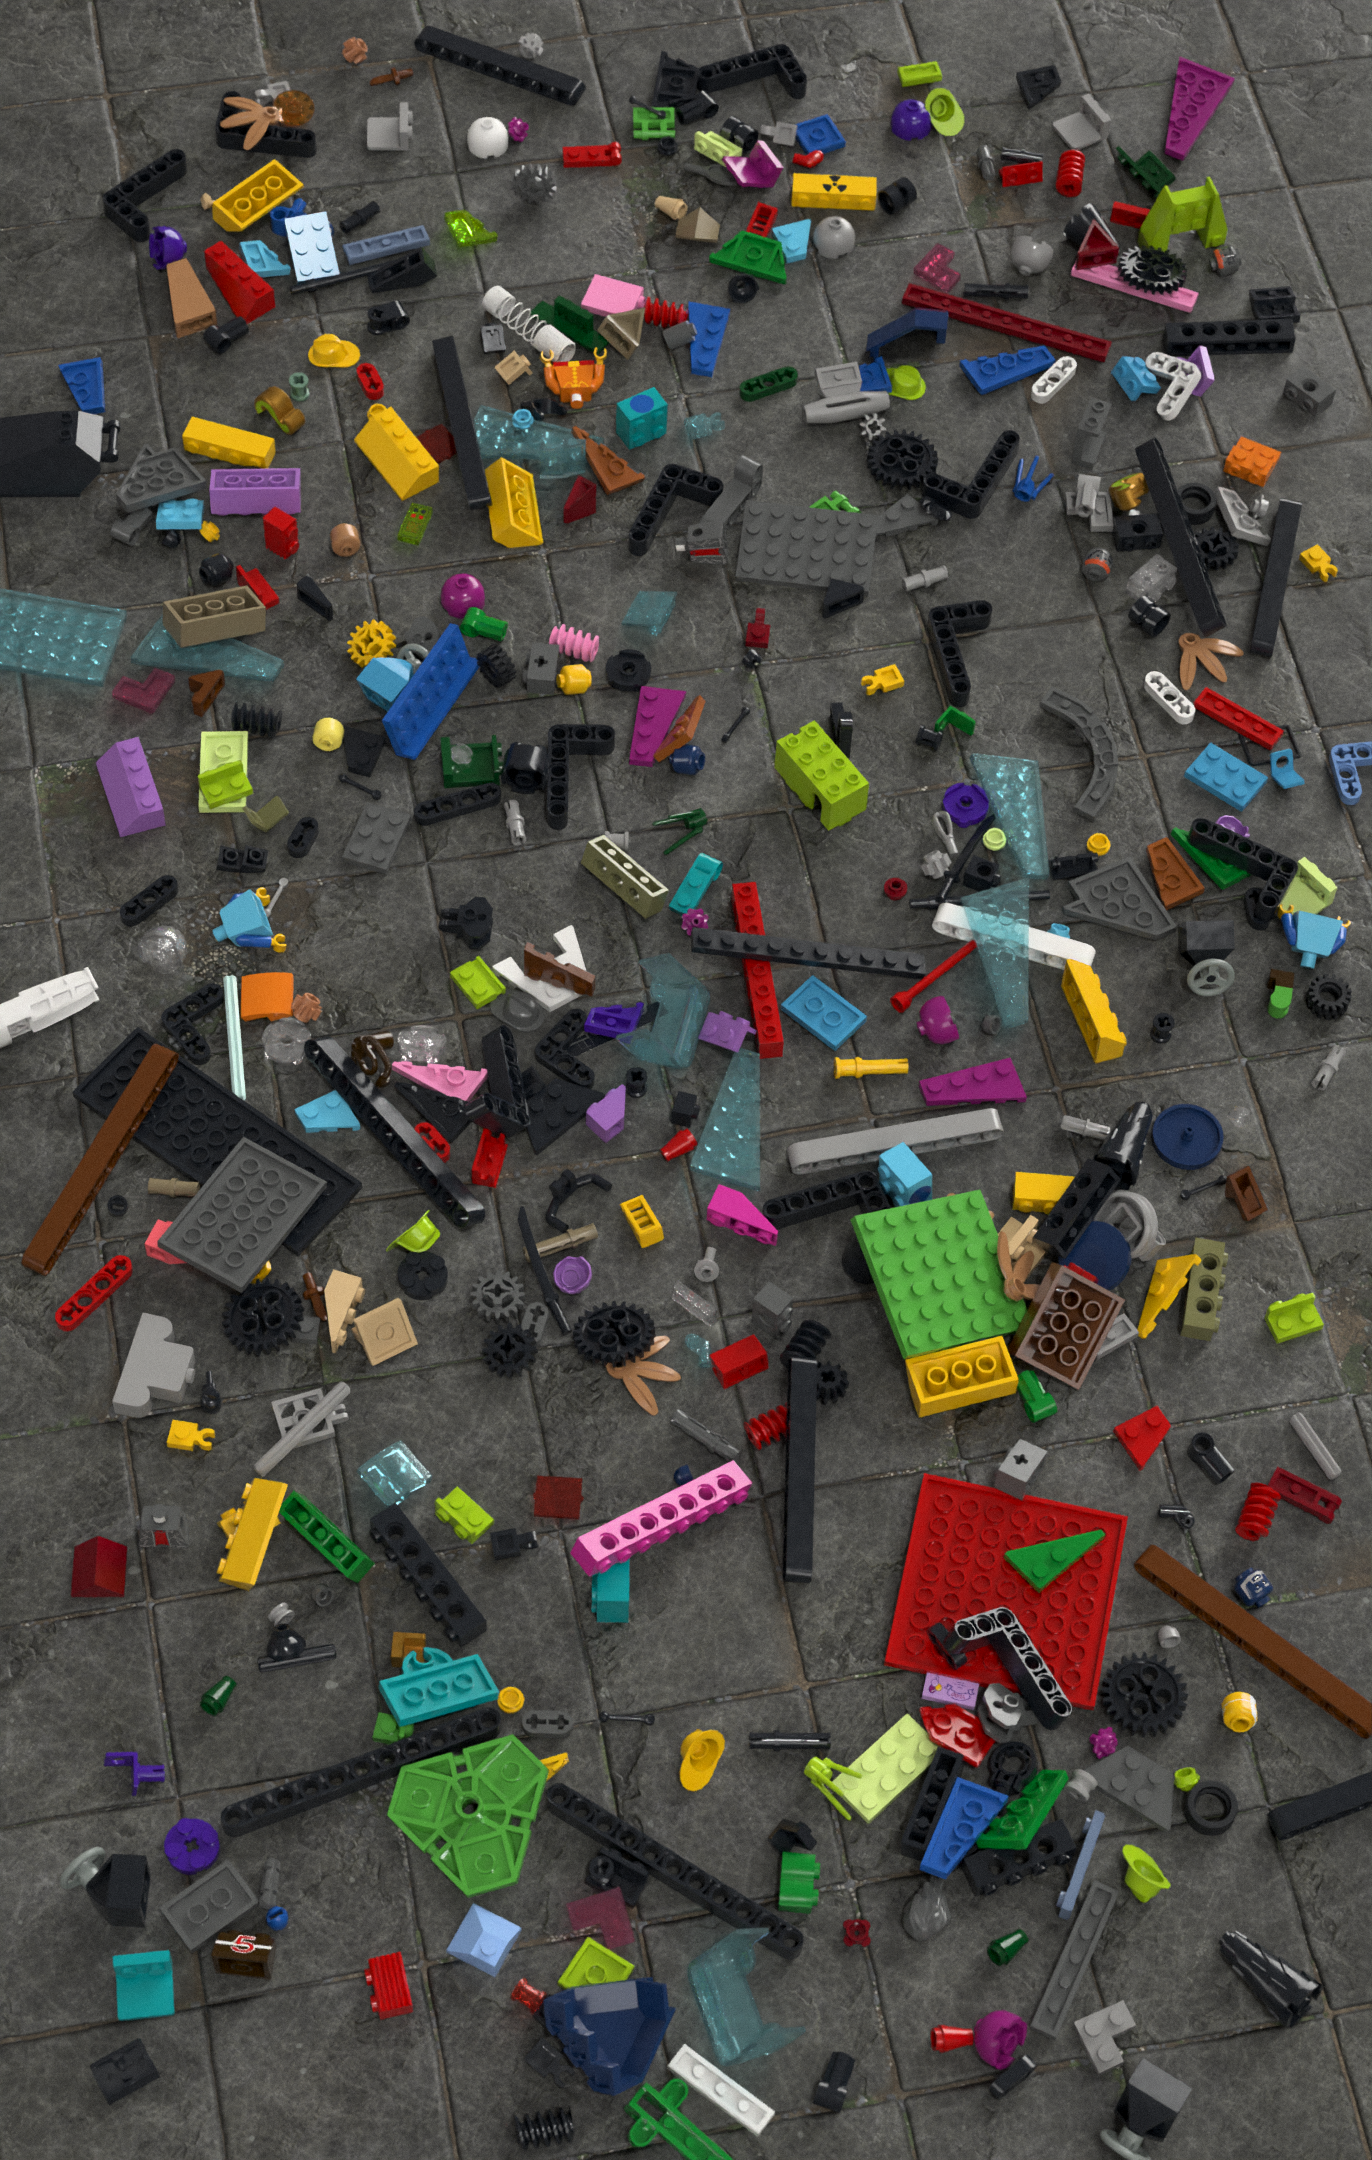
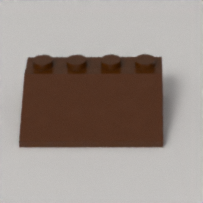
[1007,1262,1125,1390]

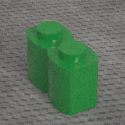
[778,1852,820,1914]

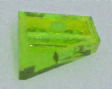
[444,209,498,247]

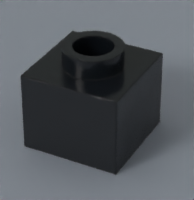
[671,1091,700,1128]

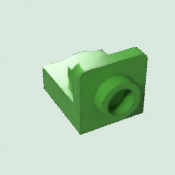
[373,1712,414,1744]

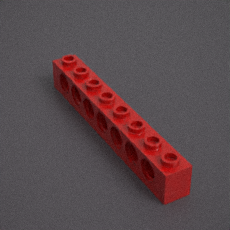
[731,882,784,1059]

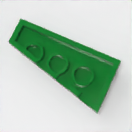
[976,1770,1069,1850]

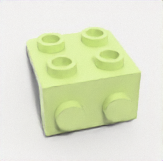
[1282,857,1337,915]

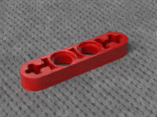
[55,1255,133,1332]

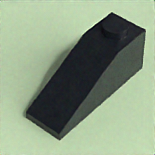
[367,247,438,293]

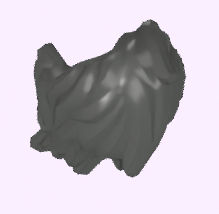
[903,1876,951,1942]

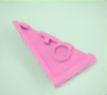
[392,1061,488,1102]

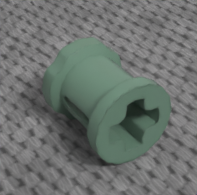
[289,372,309,402]

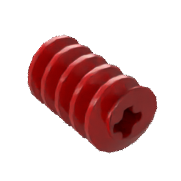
[1056,150,1085,197]
[643,296,689,328]
[744,1402,787,1451]
[1235,1482,1281,1541]

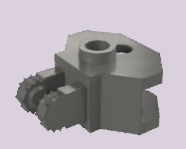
[392,616,441,662]
[977,1683,1039,1743]

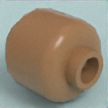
[330,523,360,557]

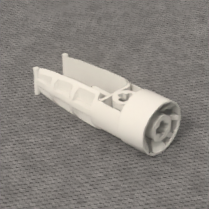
[0,967,99,1048]

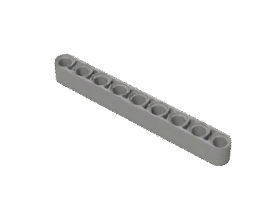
[787,1108,1004,1175]

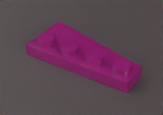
[629,686,686,767]
[918,1058,1027,1106]

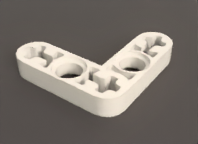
[1146,352,1201,421]

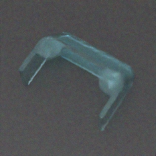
[616,953,710,1069]
[687,1928,806,2066]

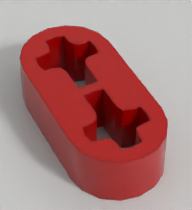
[356,363,384,400]
[414,1122,450,1163]

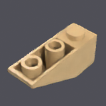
[324,1269,365,1353]

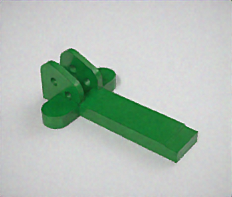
[624,2079,733,2160]

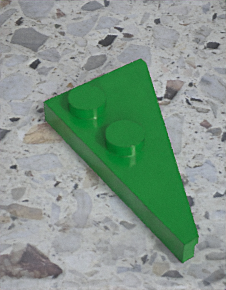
[1171,827,1252,890]
[1004,1529,1105,1593]

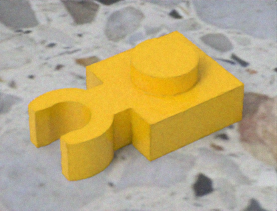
[1299,544,1338,582]
[861,664,904,695]
[167,1420,215,1451]

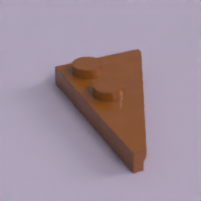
[571,426,645,495]
[653,695,706,762]

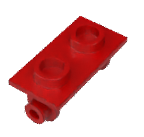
[999,161,1043,187]

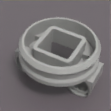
[1093,1190,1166,1261]

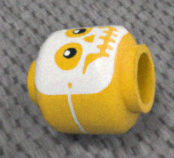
[1222,1692,1258,1732]

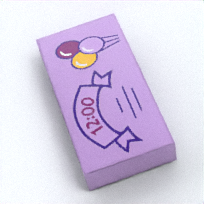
[922,1673,979,1710]

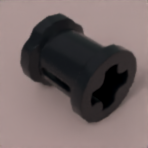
[915,725,944,751]
[1150,1013,1175,1044]
[626,1067,648,1098]

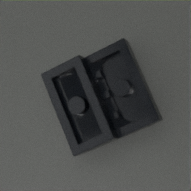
[1249,286,1301,323]

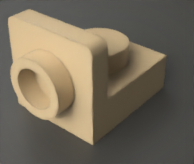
[495,351,533,385]

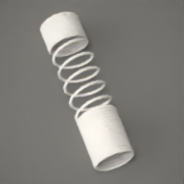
[482,286,576,362]

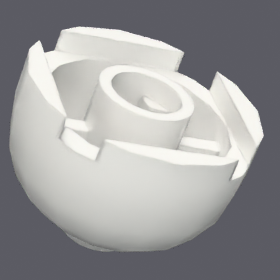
[467,117,508,159]

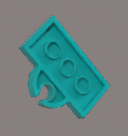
[379,1647,499,1727]

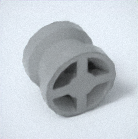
[1064,1769,1098,1803]

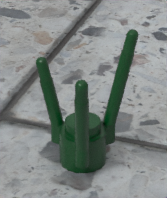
[652,808,707,855]

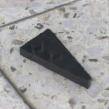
[394,1082,472,1143]

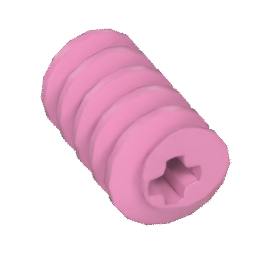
[549,624,599,662]

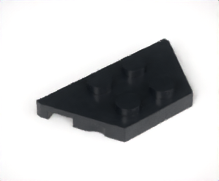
[651,51,699,108]
[526,1078,605,1156]

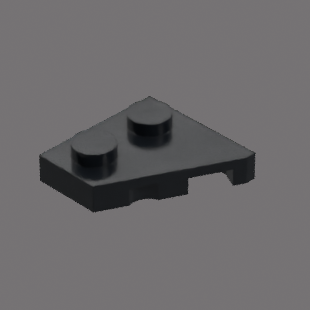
[1016,65,1061,109]

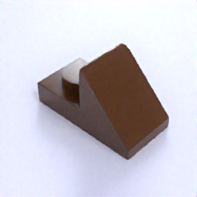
[188,669,225,717]
[1225,1166,1268,1221]

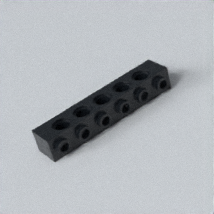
[1163,319,1296,357]
[369,1502,487,1648]

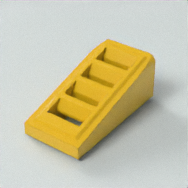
[620,1195,664,1248]

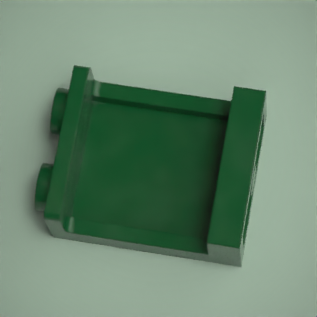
[441,735,503,789]

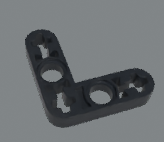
[830,702,853,759]
[161,983,224,1065]
[535,1009,595,1089]

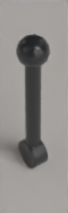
[629,96,666,119]
[722,707,750,743]
[338,774,381,800]
[1180,1175,1227,1200]
[599,1711,655,1726]

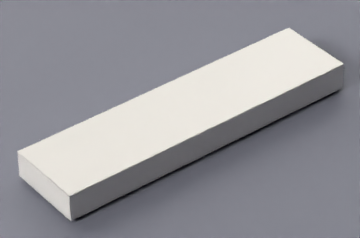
[667,2044,775,2137]

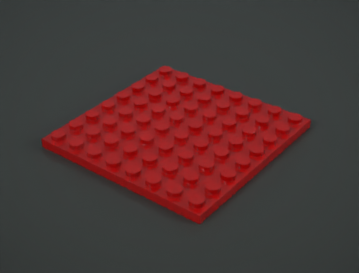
[884,1473,1128,1711]

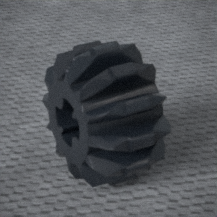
[816,1360,849,1405]

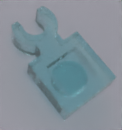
[684,412,725,440]

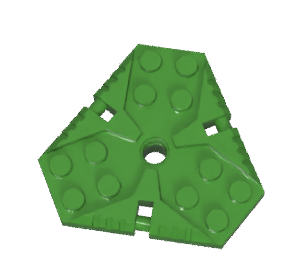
[387,1735,549,1898]

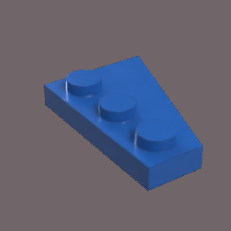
[858,356,892,393]
[58,357,105,414]

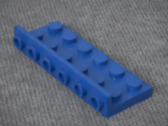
[382,623,480,759]

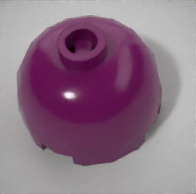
[441,573,485,619]
[916,996,959,1045]
[974,2010,1027,2070]

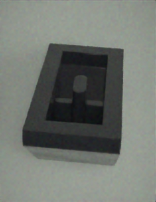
[822,578,864,619]

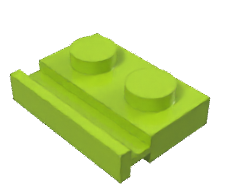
[450,956,506,1009]

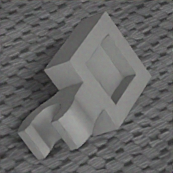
[255,81,293,107]
[760,121,798,146]

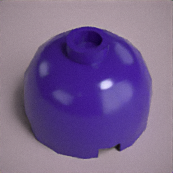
[891,99,931,141]
[149,226,187,270]

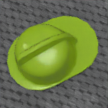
[925,88,964,136]
[886,365,926,400]
[386,1210,440,1253]
[1122,1845,1171,1903]

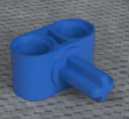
[270,198,307,237]

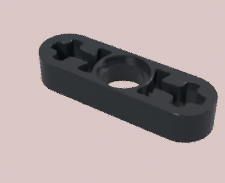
[120,875,178,927]

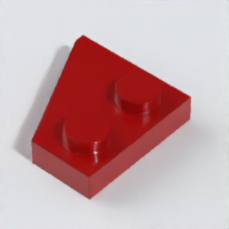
[1113,1406,1171,1471]

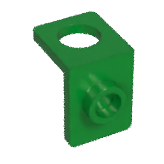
[934,706,976,736]

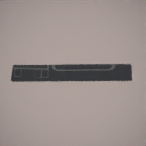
[565,1001,668,1057]

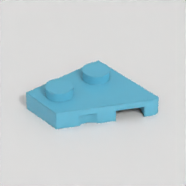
[772,219,811,264]
[239,240,291,277]
[294,1090,360,1133]

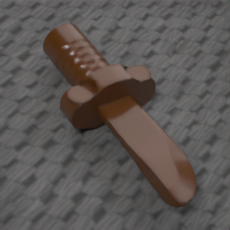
[370,67,413,86]
[302,1273,328,1321]

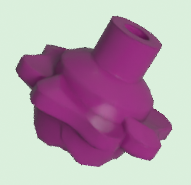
[508,117,529,142]
[681,908,709,935]
[1089,1727,1118,1759]

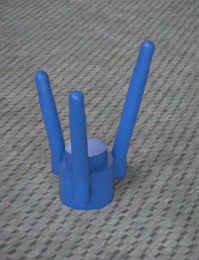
[1012,456,1054,502]

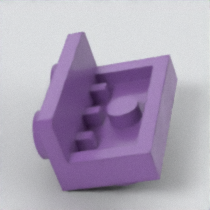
[1176,346,1215,397]
[698,1011,757,1053]

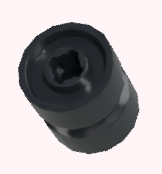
[719,116,759,154]
[877,177,917,215]
[1128,595,1171,637]

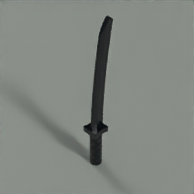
[936,814,996,904]
[517,1206,572,1335]

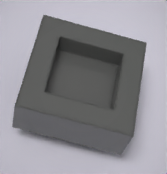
[292,1316,321,1345]

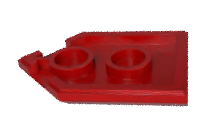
[919,1704,996,1768]

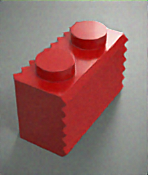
[263,507,299,559]
[364,1952,413,2020]

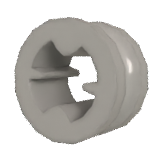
[268,1603,295,1626]

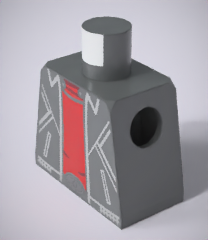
[676,520,729,565]
[138,1504,190,1548]

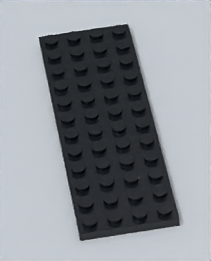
[72,1027,363,1256]

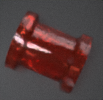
[510,1977,547,2014]

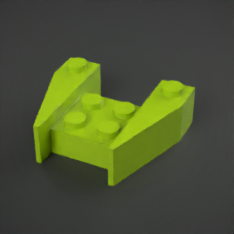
[1138,176,1228,251]

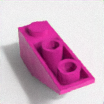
[707,1184,778,1246]

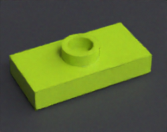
[897,61,942,87]

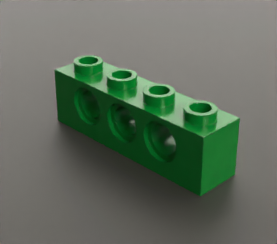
[279,1490,375,1583]

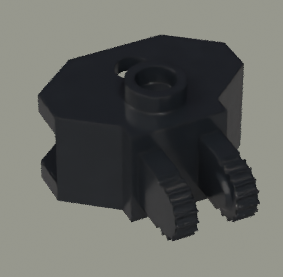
[438,897,493,950]

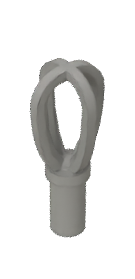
[932,811,959,858]

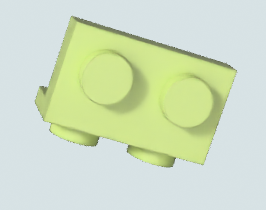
[694,131,742,167]

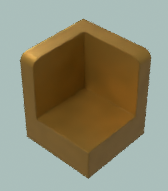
[391,1632,426,1668]

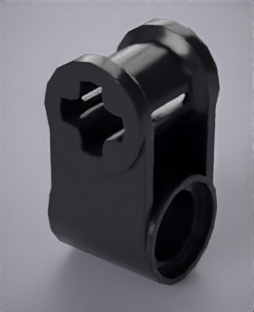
[367,301,410,335]

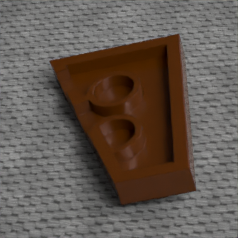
[524,942,595,996]

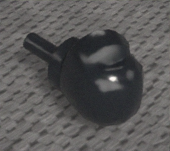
[200,1371,221,1414]

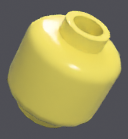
[312,718,344,752]

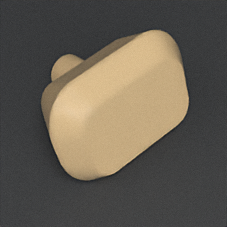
[201,193,215,210]

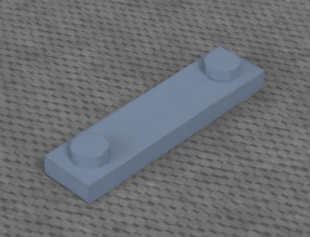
[343,225,430,265]
[1056,1810,1105,1920]

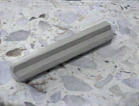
[1289,1413,1341,1480]

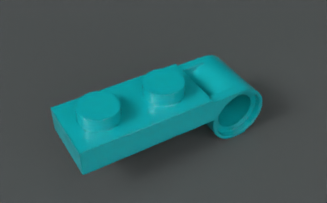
[669,852,723,915]

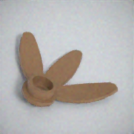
[220,97,280,150]
[1179,633,1244,690]
[997,1231,1040,1302]
[606,1336,681,1415]

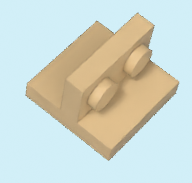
[998,1215,1048,1283]
[351,1298,418,1366]

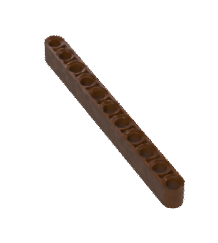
[21,1044,179,1276]
[1133,1544,1372,1739]

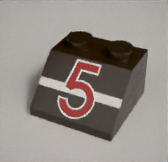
[212,1930,277,1980]

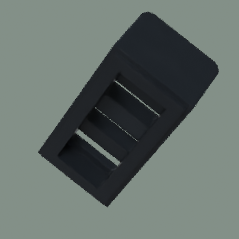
[296,575,333,621]

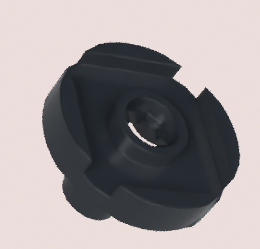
[606,649,651,692]
[397,1251,448,1300]

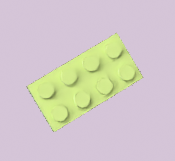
[199,731,248,813]
[832,1714,941,1824]

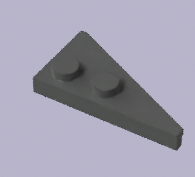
[876,494,938,537]

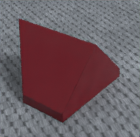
[1075,219,1119,271]
[564,476,596,523]

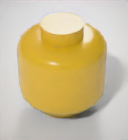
[556,664,592,695]

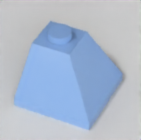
[446,1903,522,1977]

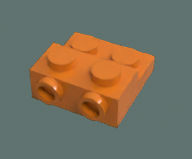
[1223,436,1281,487]

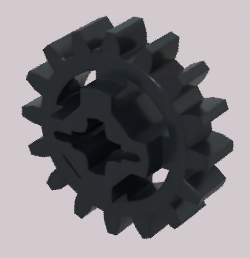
[1195,526,1239,571]
[482,1323,538,1379]

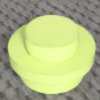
[983,828,1006,851]

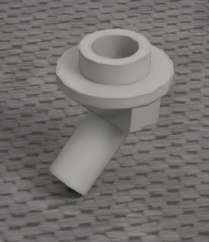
[694,1247,719,1282]

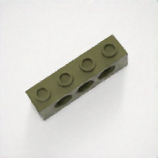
[581,835,669,919]
[1180,1238,1228,1341]

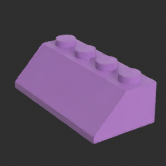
[209,468,301,516]
[96,737,166,837]

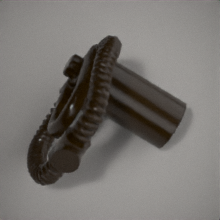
[350,1031,394,1089]

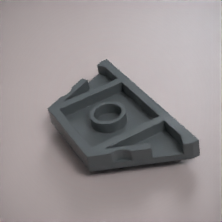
[1084,1746,1174,1834]

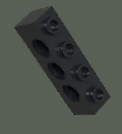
[1033,1158,1121,1259]
[901,1746,964,1862]
[961,1819,1077,1897]

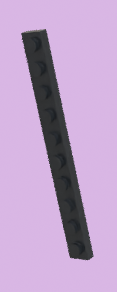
[691,927,926,979]

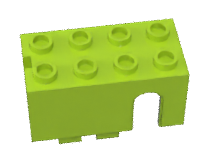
[775,720,869,831]

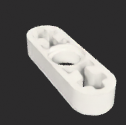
[1031,357,1077,403]
[1144,671,1195,724]

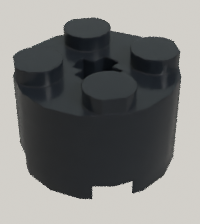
[501,742,550,794]

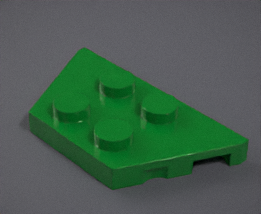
[709,230,786,285]

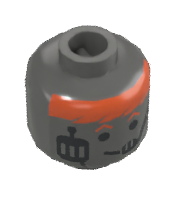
[1209,245,1242,276]
[1081,547,1113,581]

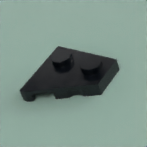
[343,726,386,778]

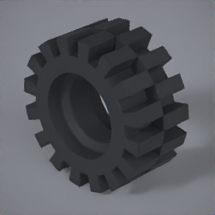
[476,644,517,688]
[1306,974,1352,1020]

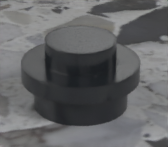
[657,136,678,156]

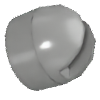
[1158,1625,1181,1648]

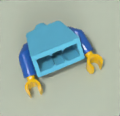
[213,887,286,953]
[1277,904,1351,969]

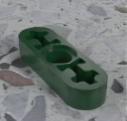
[739,366,798,402]

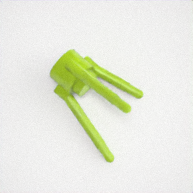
[804,1757,862,1820]

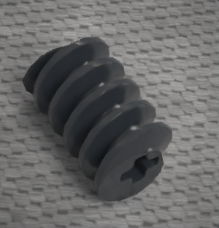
[231,702,283,738]
[780,1319,831,1369]
[514,2106,574,2151]

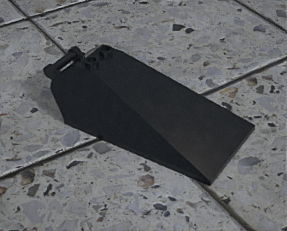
[0,411,121,497]

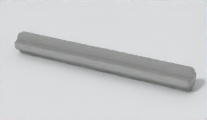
[254,1381,350,1477]

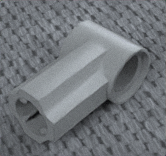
[1075,474,1101,517]

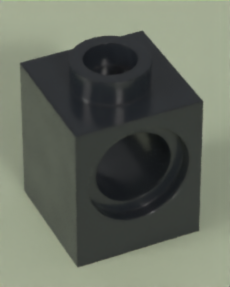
[963,855,1001,894]

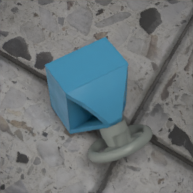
[356,643,429,712]

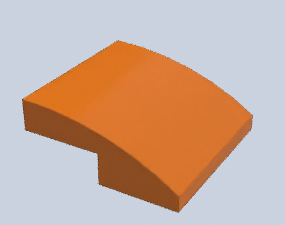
[241,972,294,1022]

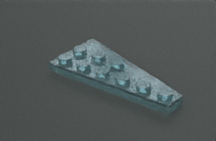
[473,405,604,460]
[130,614,284,682]
[969,753,1050,880]
[961,877,1029,1029]
[690,1048,760,1192]

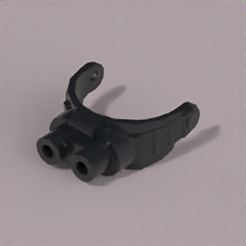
[520,398,568,421]

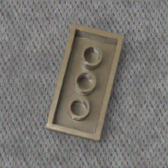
[163,586,266,648]

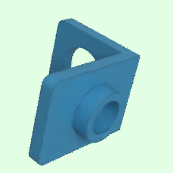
[1270,749,1304,789]

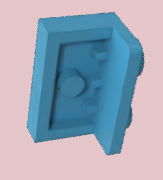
[1111,356,1161,401]

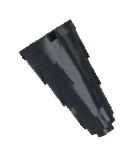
[1092,1102,1153,1190]
[1218,1931,1323,2029]

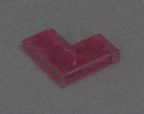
[913,243,961,293]
[112,668,175,714]
[566,1887,636,1950]

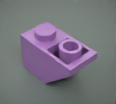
[586,1084,626,1143]

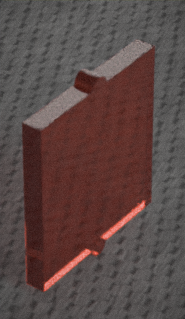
[416,423,457,464]
[533,1476,584,1519]

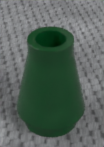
[199,1676,237,1716]
[987,1929,1029,1966]

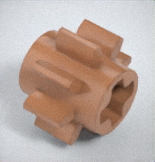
[342,37,368,64]
[291,993,322,1023]

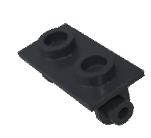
[1048,851,1098,880]

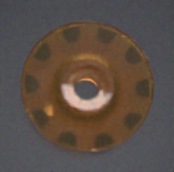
[273,90,314,126]

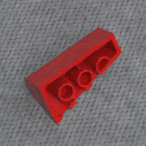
[204,241,275,324]

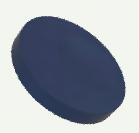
[1151,1104,1224,1170]
[1059,1221,1131,1291]

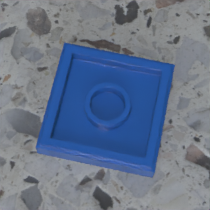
[795,114,846,155]

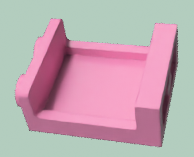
[581,274,646,317]

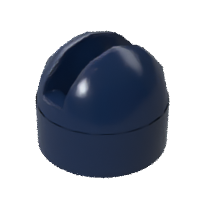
[674,1464,694,1486]

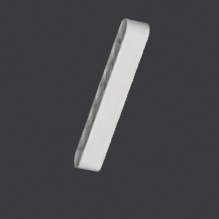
[932,903,1096,970]

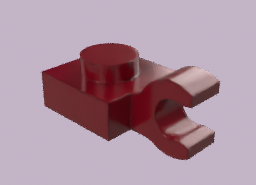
[746,608,771,649]

